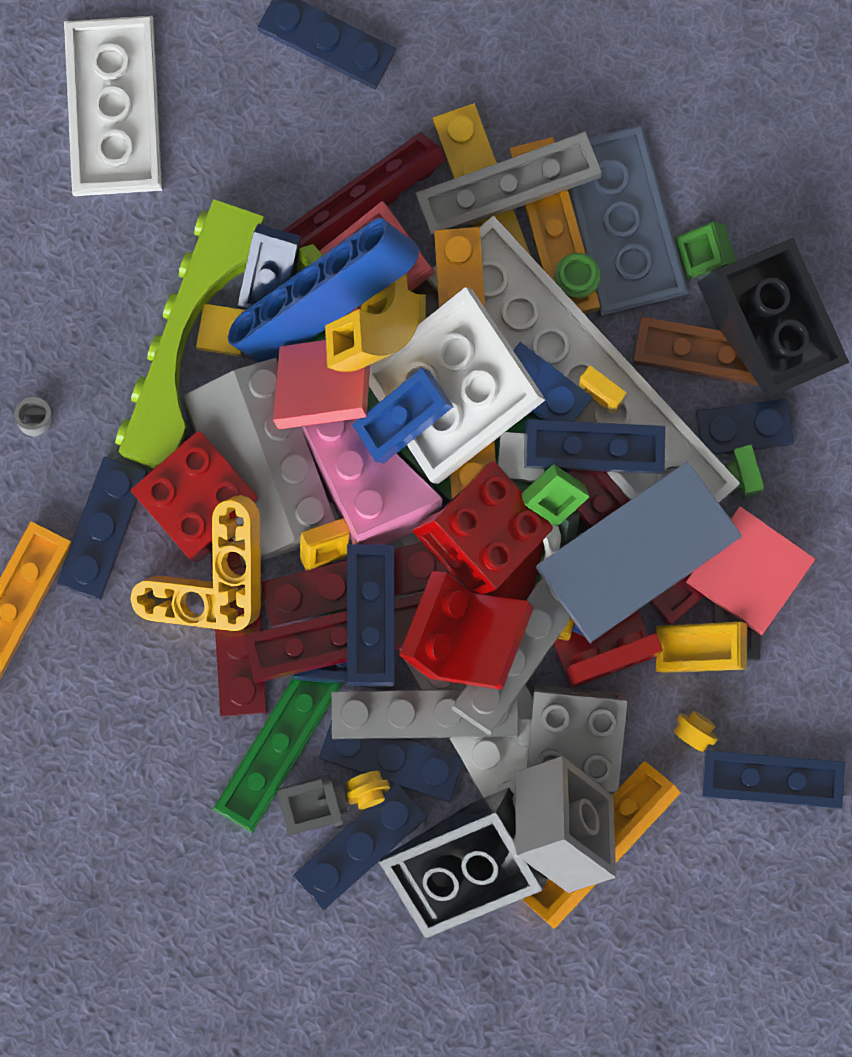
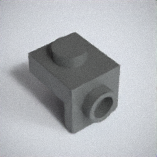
[277,774,349,836]

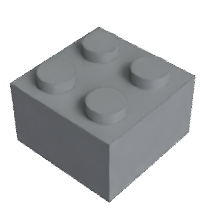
[513,756,616,893]

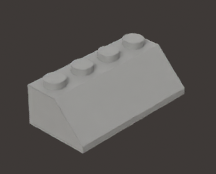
[182,358,335,567]

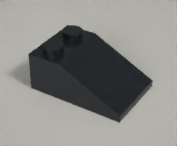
[697,238,849,398]
[379,787,548,939]

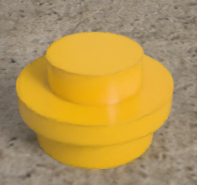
[673,711,718,752]
[345,771,391,809]

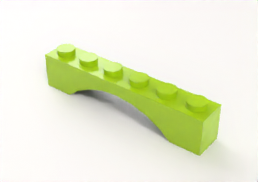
[115,199,267,469]

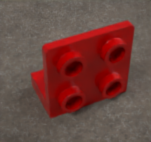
[130,431,258,563]
[412,461,553,595]
[399,571,534,690]
[553,610,663,690]

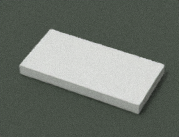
[64,16,162,196]

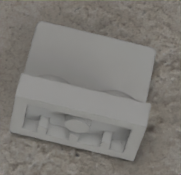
[527,684,628,792]

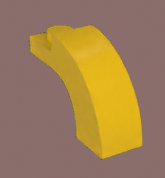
[325,273,420,372]

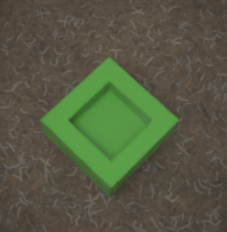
[725,445,764,499]
[521,464,590,526]

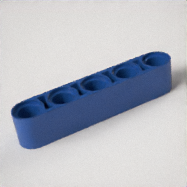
[228,218,419,363]

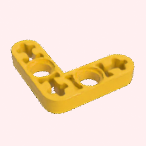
[131,495,261,631]

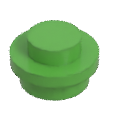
[555,253,600,299]

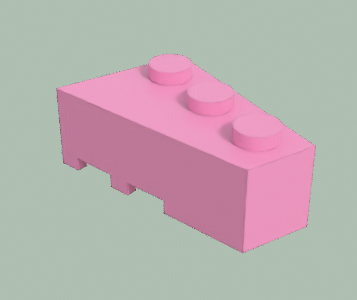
[301,418,443,544]

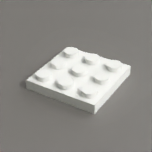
[369,287,546,484]

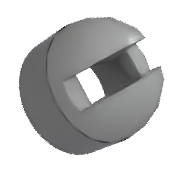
[14,397,52,437]

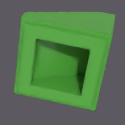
[674,222,736,280]

